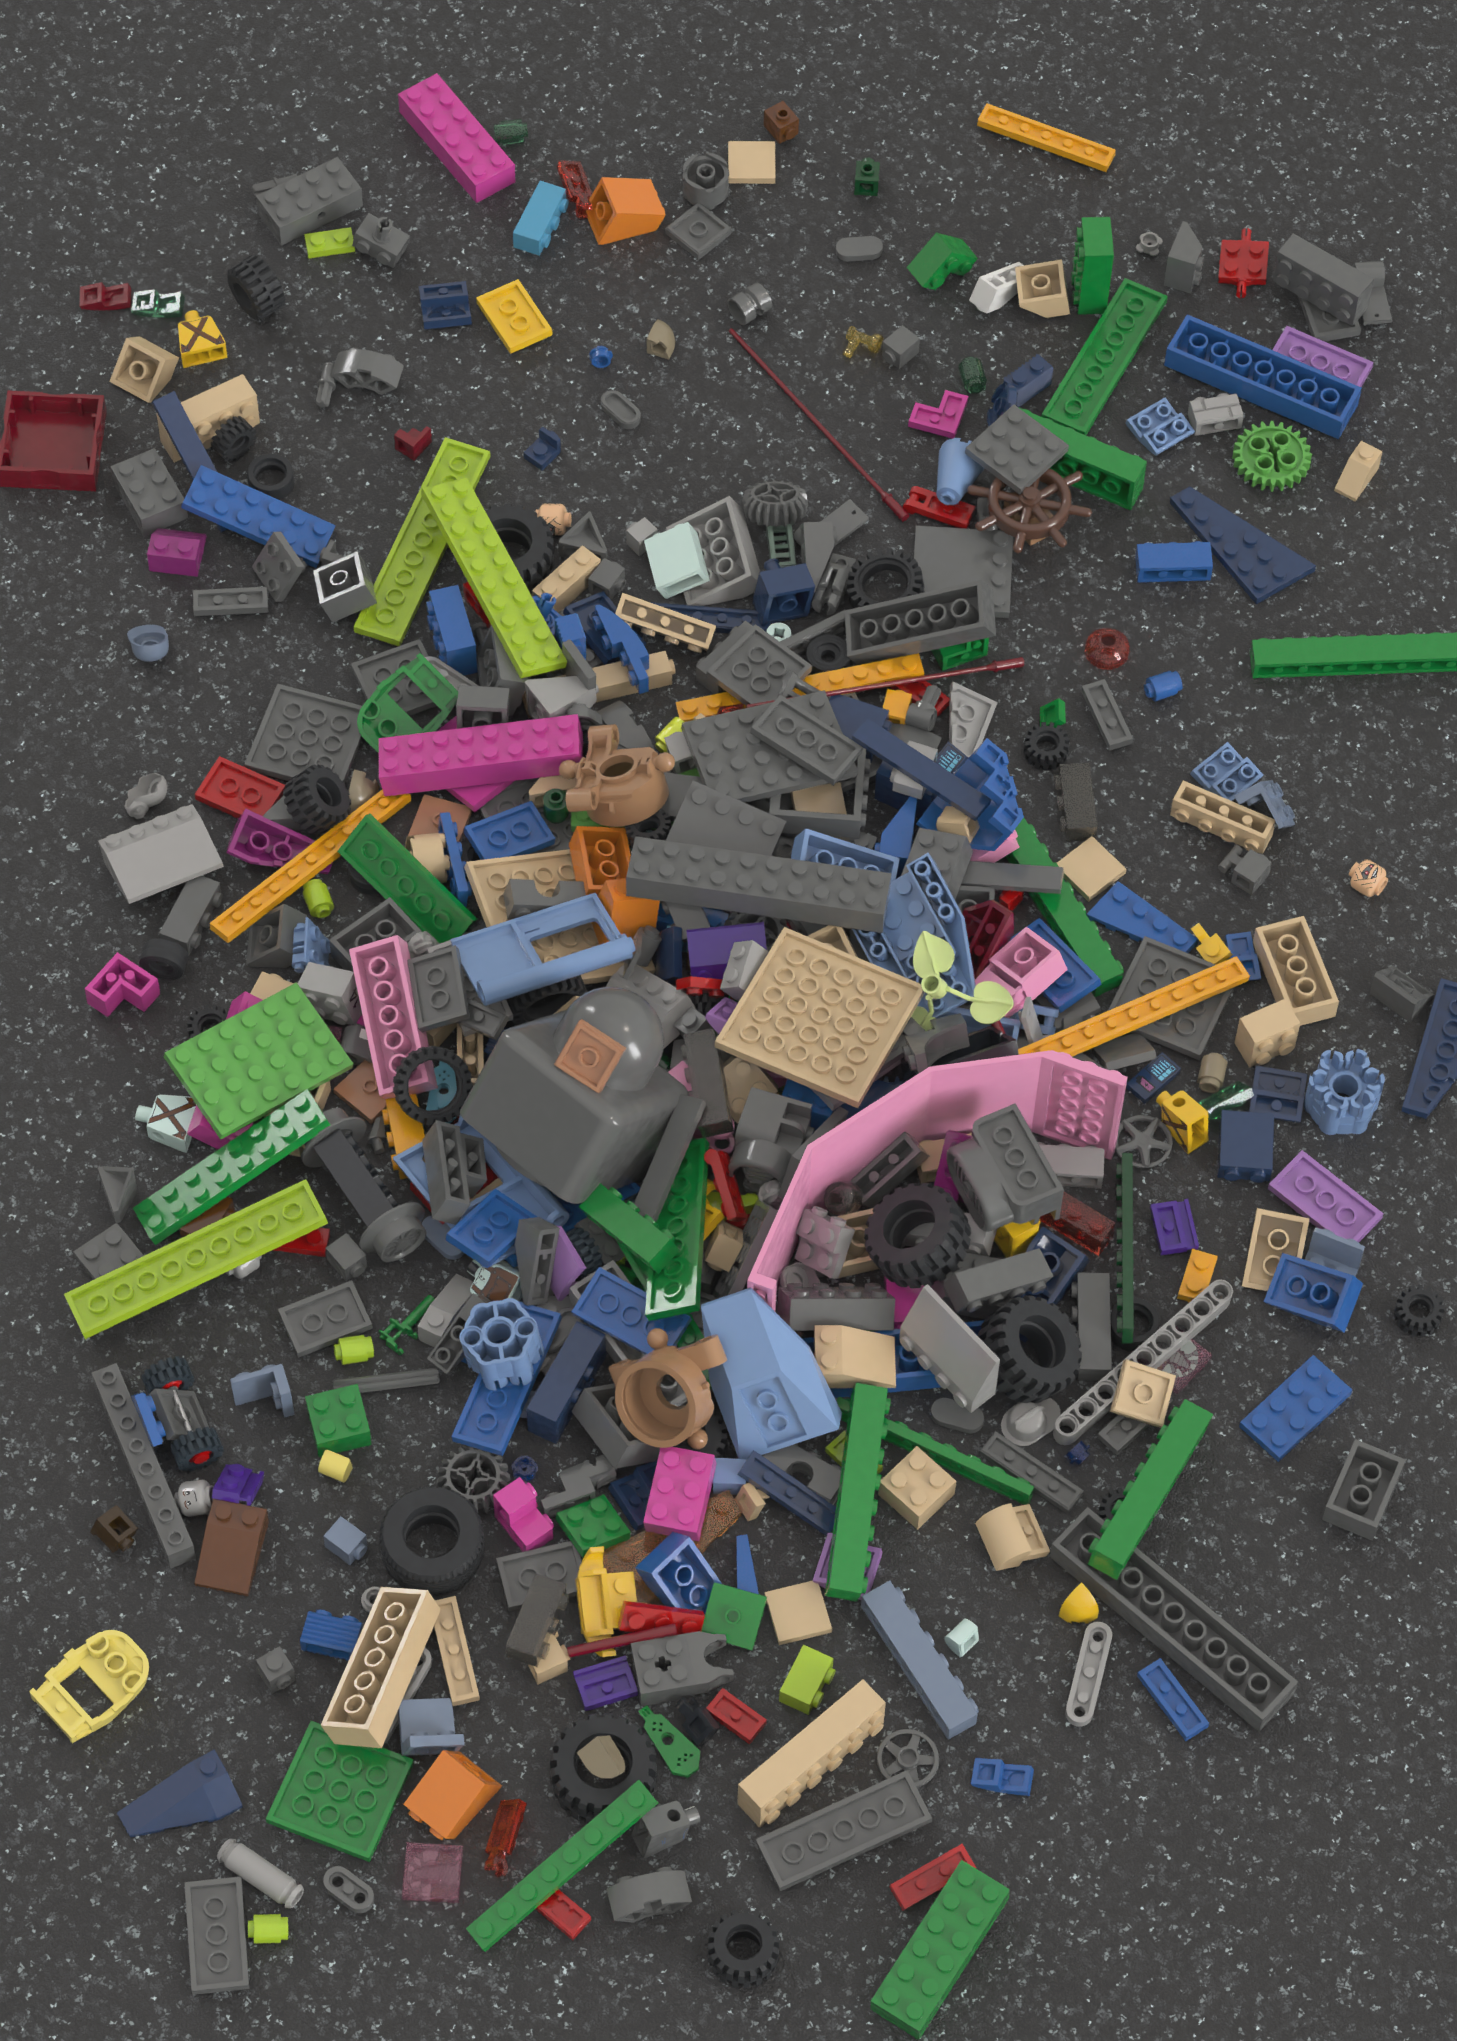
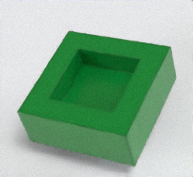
[1040,698,1066,728]

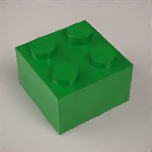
[305,1384,372,1457]

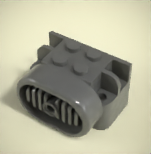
[728,1087,815,1195]
[946,1103,1064,1232]

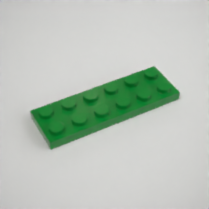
[337,814,477,944]

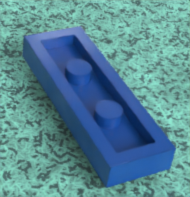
[1137,1658,1209,1741]

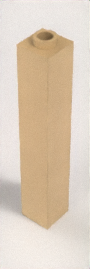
[522,651,676,719]

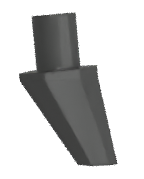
[367,1116,386,1154]

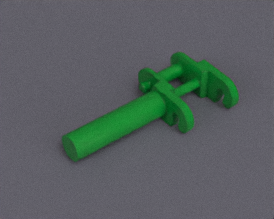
[378,1295,434,1355]

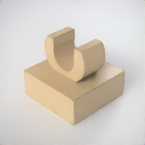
[734,1483,770,1521]

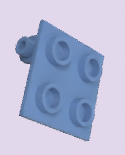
[292,917,331,973]

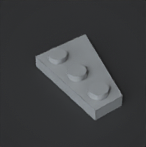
[949,682,998,757]

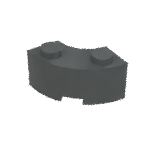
[331,348,404,395]
[597,700,655,750]
[606,1867,692,1923]

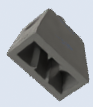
[631,1801,700,1859]

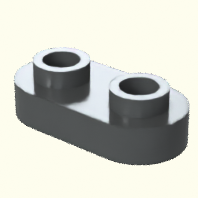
[566,703,603,730]
[323,1866,374,1913]

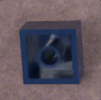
[752,558,815,625]

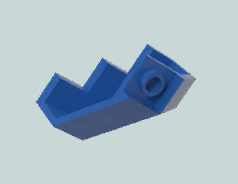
[916,738,1024,851]

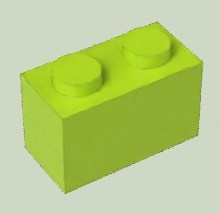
[779,1645,836,1715]

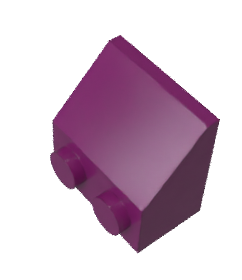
[147,528,207,577]

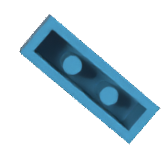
[513,181,569,256]

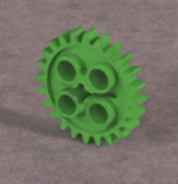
[1232,421,1312,492]

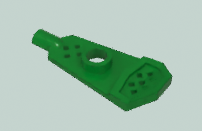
[638,1705,701,1778]

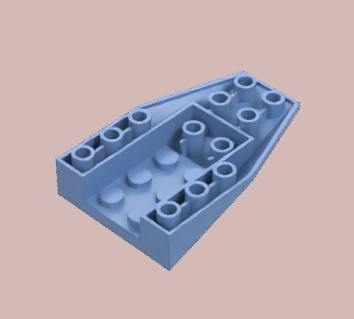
[852,853,976,1018]
[701,1288,842,1459]

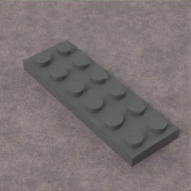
[756,1770,932,1891]

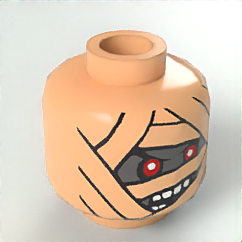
[535,504,572,535]
[1349,859,1388,897]

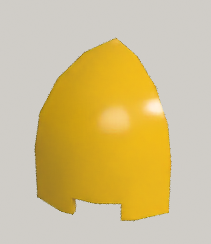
[1059,1582,1099,1624]

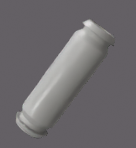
[217,1839,304,1908]

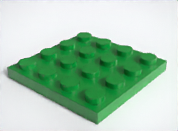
[266,1721,414,1862]

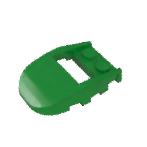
[357,653,458,753]

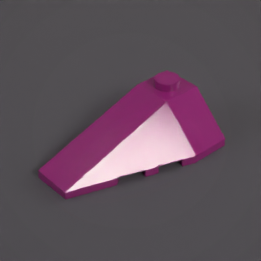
[226,808,333,874]

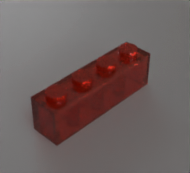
[1039,1192,1115,1256]

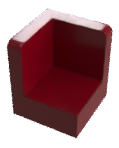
[394,426,432,461]

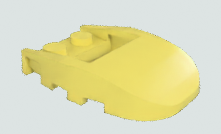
[30,1630,149,1743]

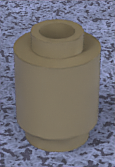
[1197,1053,1228,1093]

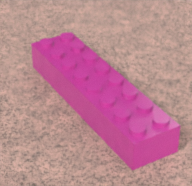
[379,714,583,796]

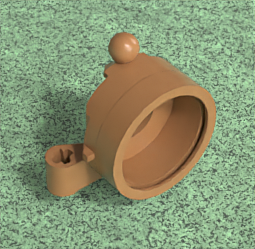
[559,724,675,827]
[608,1328,727,1449]

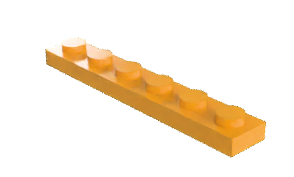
[977,103,1116,172]

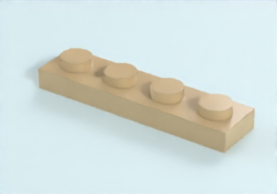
[434,1596,480,1706]

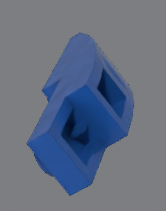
[592,604,649,694]

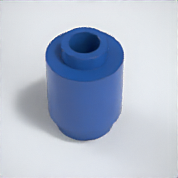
[1144,671,1183,702]

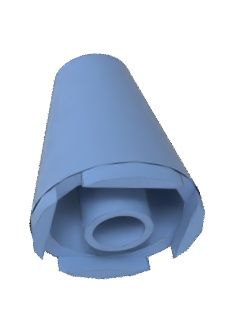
[936,438,984,505]

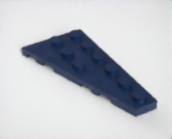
[1170,487,1316,604]
[1401,978,1457,1119]

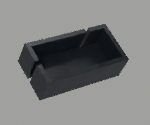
[901,1026,1019,1083]

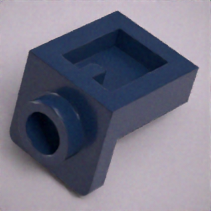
[523,427,561,471]

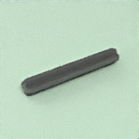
[333,1368,440,1393]

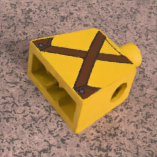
[178,310,227,368]
[1156,1091,1209,1154]

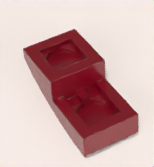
[79,282,131,310]

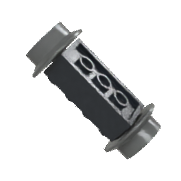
[301,1108,427,1262]

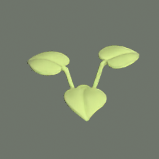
[911,931,1014,1031]

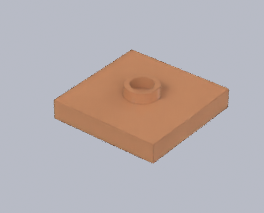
[408,794,472,842]
[554,1019,626,1093]
[334,1060,386,1124]

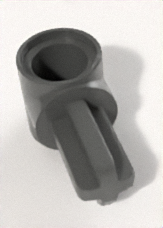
[905,685,941,732]

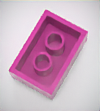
[643,1447,717,1541]

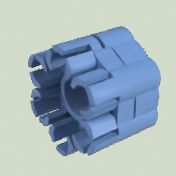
[1303,1049,1385,1135]
[459,1298,544,1390]

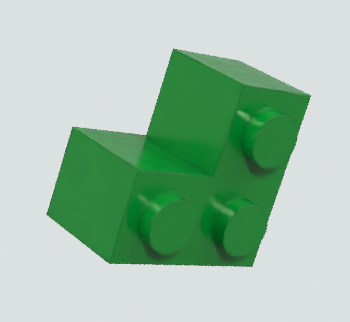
[907,233,978,290]
[931,638,989,671]

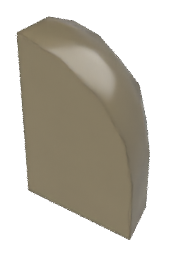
[647,319,676,360]
[348,769,380,815]
[577,1735,625,1778]

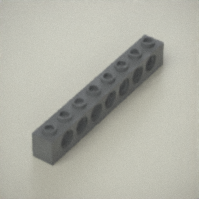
[91,1363,196,1568]

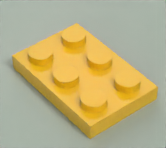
[476,279,552,354]

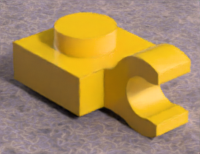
[1191,923,1233,965]

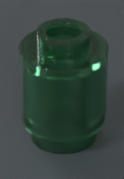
[494,119,528,145]
[958,357,987,394]

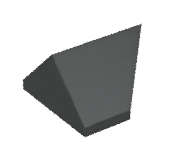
[559,511,607,561]
[98,1166,138,1223]

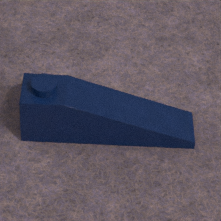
[1019,1226,1090,1343]
[117,1749,243,1838]

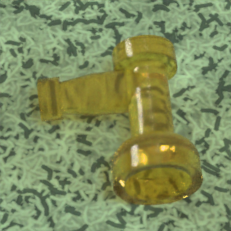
[843,326,883,358]

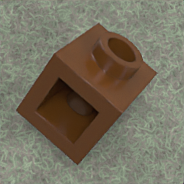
[763,101,799,144]

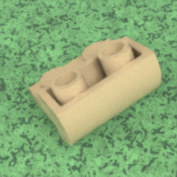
[975,1503,1050,1571]

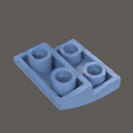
[1125,397,1195,456]
[1190,742,1263,801]

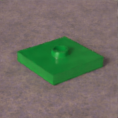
[701,1582,767,1650]

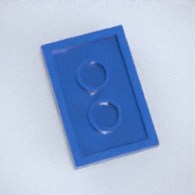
[464,801,555,860]
[446,1189,537,1269]

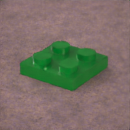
[556,1495,631,1558]

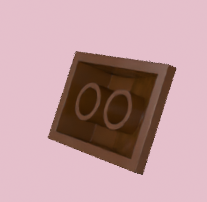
[195,1499,269,1596]

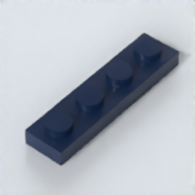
[737,1450,836,1536]

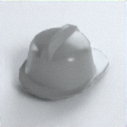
[1001,1398,1061,1446]

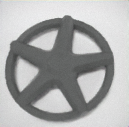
[1115,1115,1173,1168]
[877,1729,939,1789]

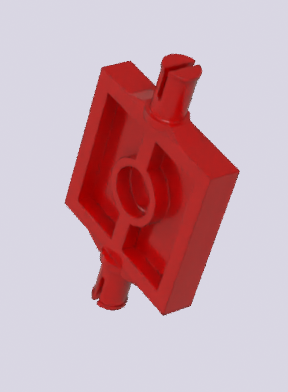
[1218,228,1269,298]

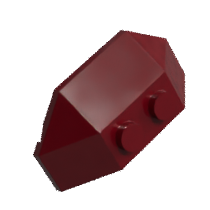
[962,900,1014,979]

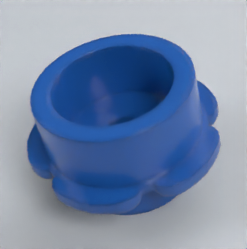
[589,346,613,368]

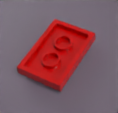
[195,756,286,819]

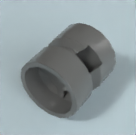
[727,282,772,325]

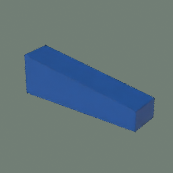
[736,1534,759,1594]

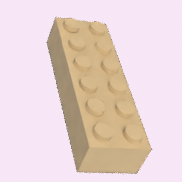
[321,1587,441,1748]
[737,1680,886,1828]

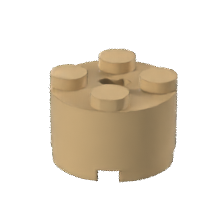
[405,833,450,884]

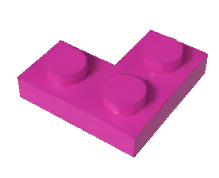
[908,390,968,439]

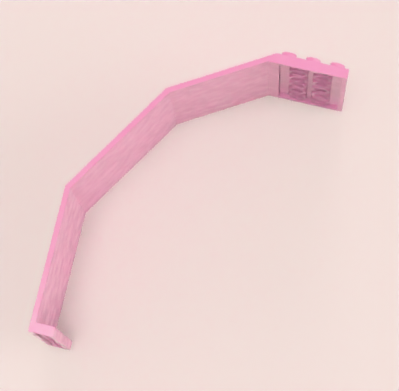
[747,1050,1128,1311]

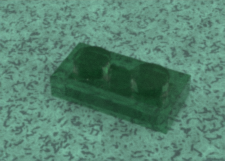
[1198,1081,1254,1119]

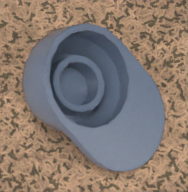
[127,625,169,662]

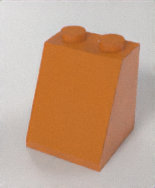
[584,177,666,245]
[591,878,660,945]
[403,1750,502,1840]

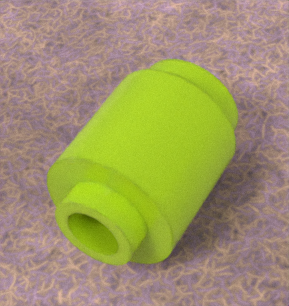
[302,879,334,918]
[334,1335,374,1365]
[248,1914,288,1944]

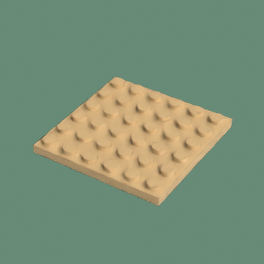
[464,849,656,985]
[715,927,925,1108]

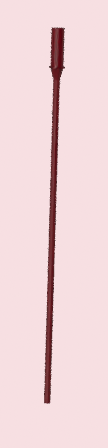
[729,328,909,522]
[746,657,1024,708]

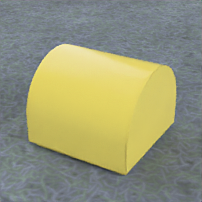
[318,1450,353,1483]

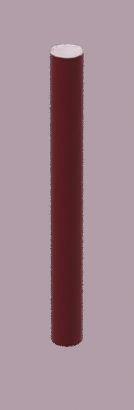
[567,1623,677,1658]

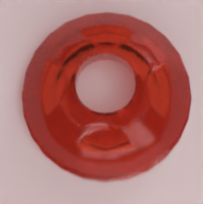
[1085,628,1130,669]

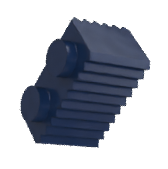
[1003,354,1053,407]

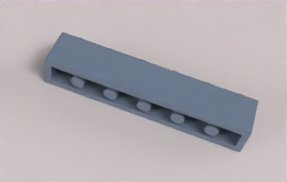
[861,1581,979,1740]

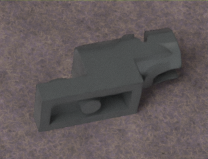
[812,553,856,615]
[541,1454,617,1518]

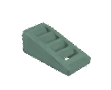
[765,524,796,568]

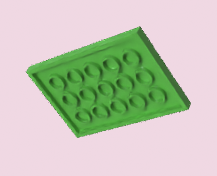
[164,982,353,1140]

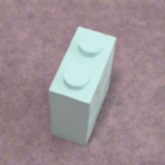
[644,522,710,599]

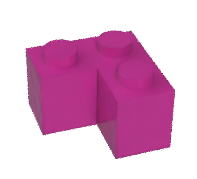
[85,952,160,1017]
[493,1477,554,1552]

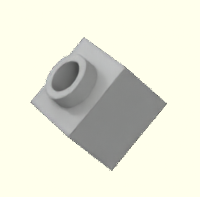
[626,517,658,556]

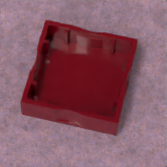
[0,390,107,491]

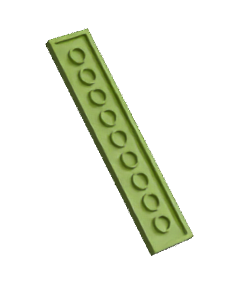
[354,437,490,646]
[421,478,567,679]
[64,1179,328,1339]

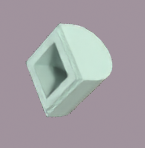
[944,1619,979,1657]

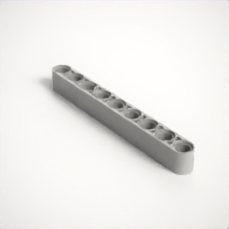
[1053,1280,1233,1445]

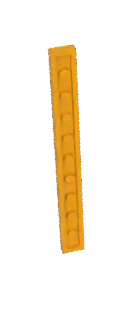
[676,653,924,722]
[210,790,411,943]
[1018,956,1250,1057]

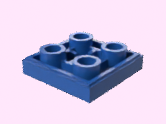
[131,1392,166,1447]

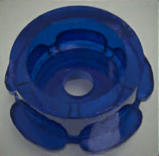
[1066,1441,1090,1465]
[511,1455,538,1481]

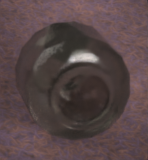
[824,1181,863,1216]

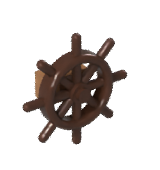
[967,468,1092,553]

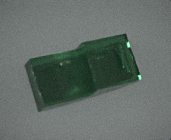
[131,289,185,318]

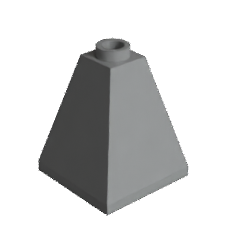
[524,676,599,719]

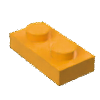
[1177,1249,1218,1302]

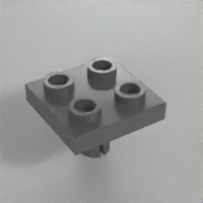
[252,532,306,602]

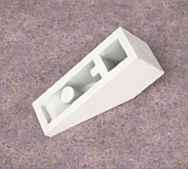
[969,262,1024,313]

